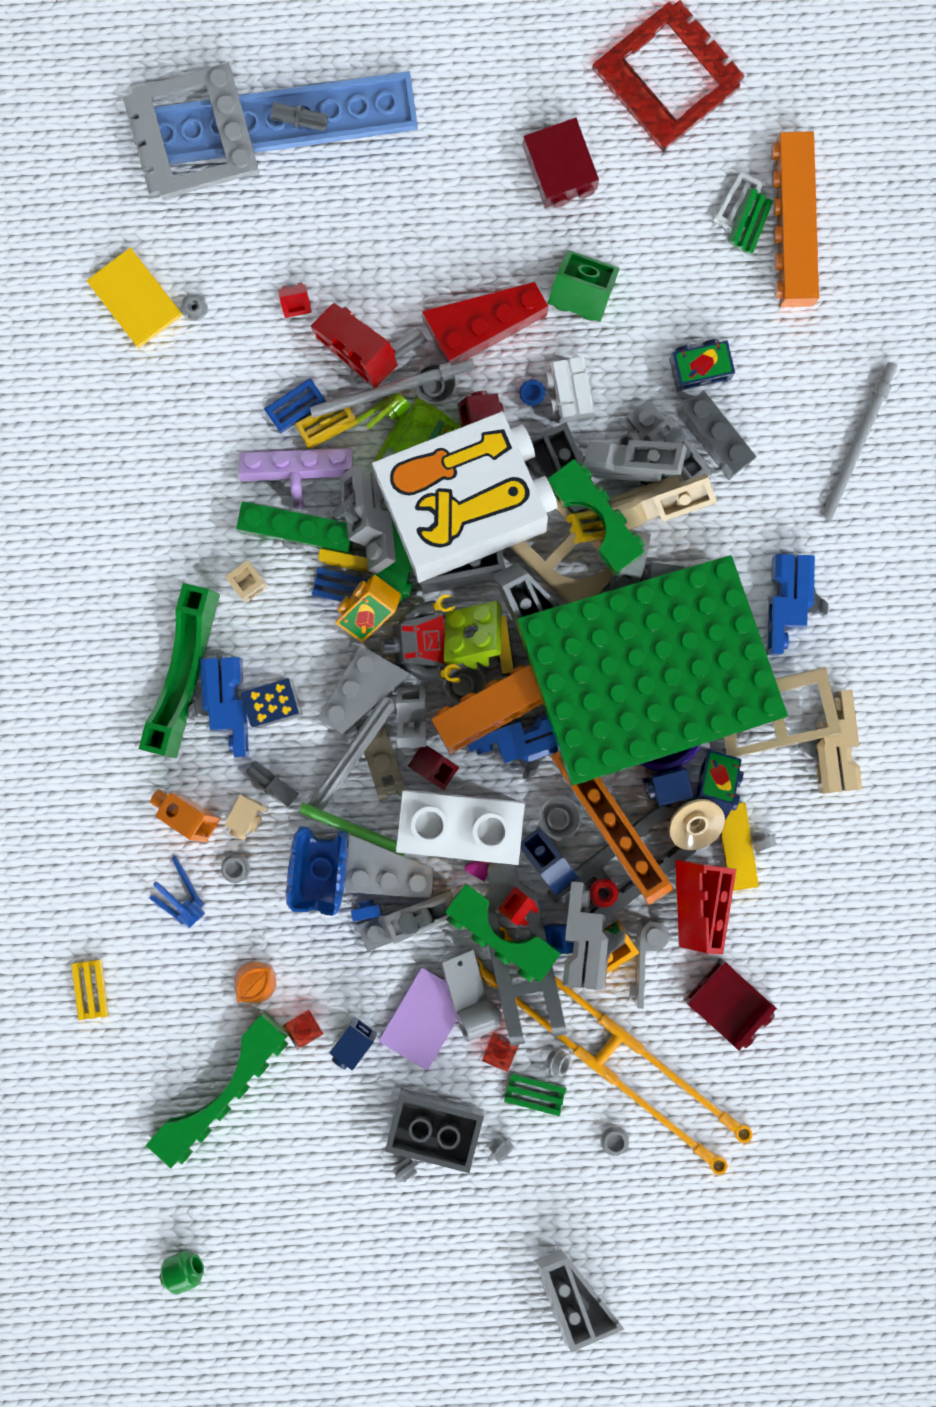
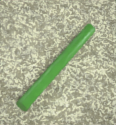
[298,802,405,855]

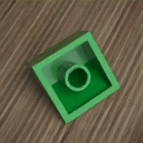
[548,250,620,322]

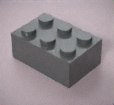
[385,1088,484,1173]

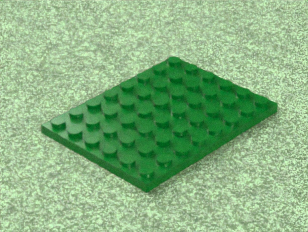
[516,555,788,786]

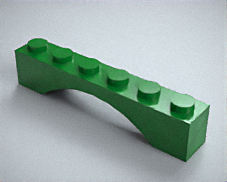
[138,583,221,758]
[145,1011,290,1168]

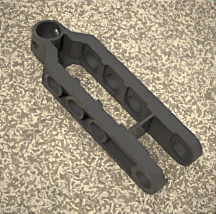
[546,797,696,921]
[484,862,567,1047]

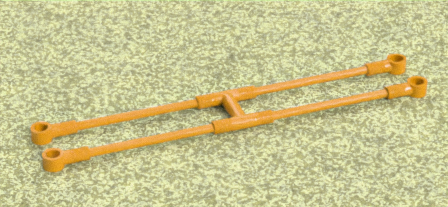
[476,926,753,1175]

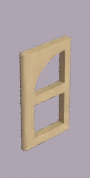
[510,498,612,604]
[723,666,842,757]

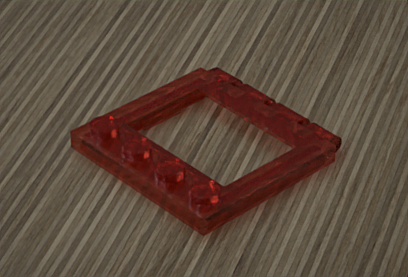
[592,0,745,152]

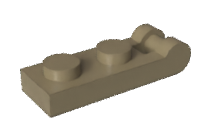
[356,723,406,802]

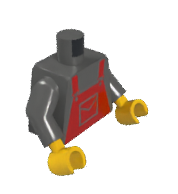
[379,595,461,683]

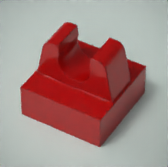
[278,282,312,318]
[498,886,538,926]

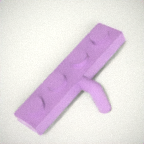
[238,448,353,509]

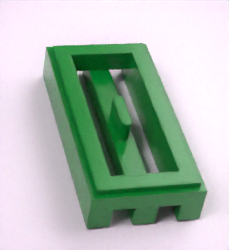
[727,188,773,254]
[504,1072,567,1116]

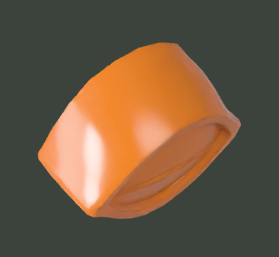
[234,961,277,1004]

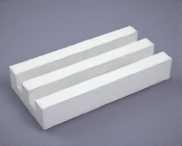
[713,170,765,230]

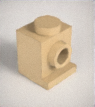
[225,560,269,603]
[224,794,269,840]

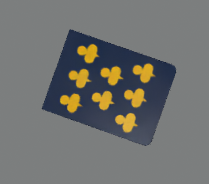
[241,678,303,728]

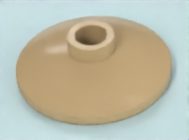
[669,799,725,850]

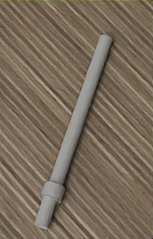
[310,358,475,418]
[821,362,898,521]

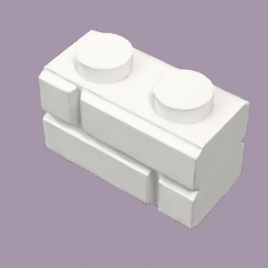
[546,357,594,423]

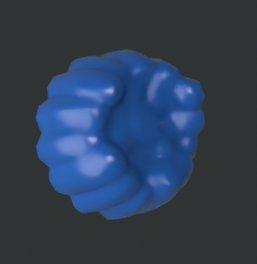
[519,379,546,406]

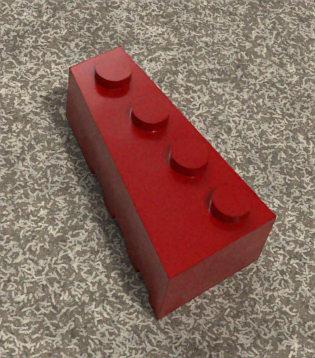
[422,282,549,364]

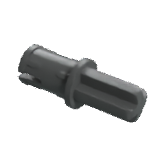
[271,102,328,131]
[246,761,299,808]

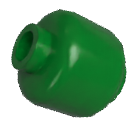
[159,1250,204,1295]

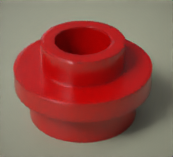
[589,878,618,908]

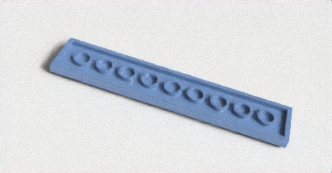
[137,71,418,165]

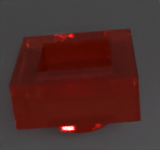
[283,1010,324,1051]
[482,1032,519,1072]

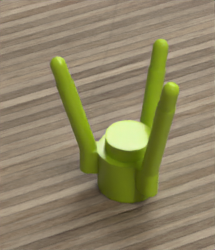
[350,393,410,462]

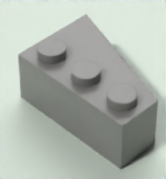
[317,645,411,735]
[345,834,434,898]
[534,1249,624,1353]

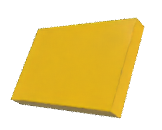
[86,247,183,349]

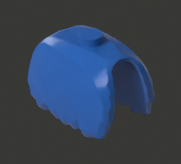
[285,826,348,916]

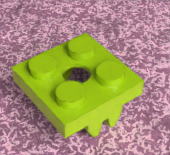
[444,600,502,669]

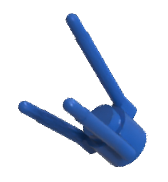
[149,856,205,928]

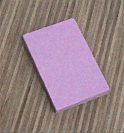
[378,966,457,1071]

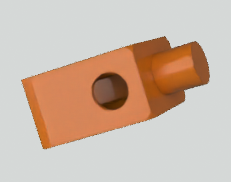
[150,789,221,842]

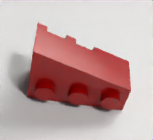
[310,302,398,388]
[675,860,736,954]

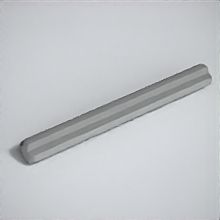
[308,696,396,810]

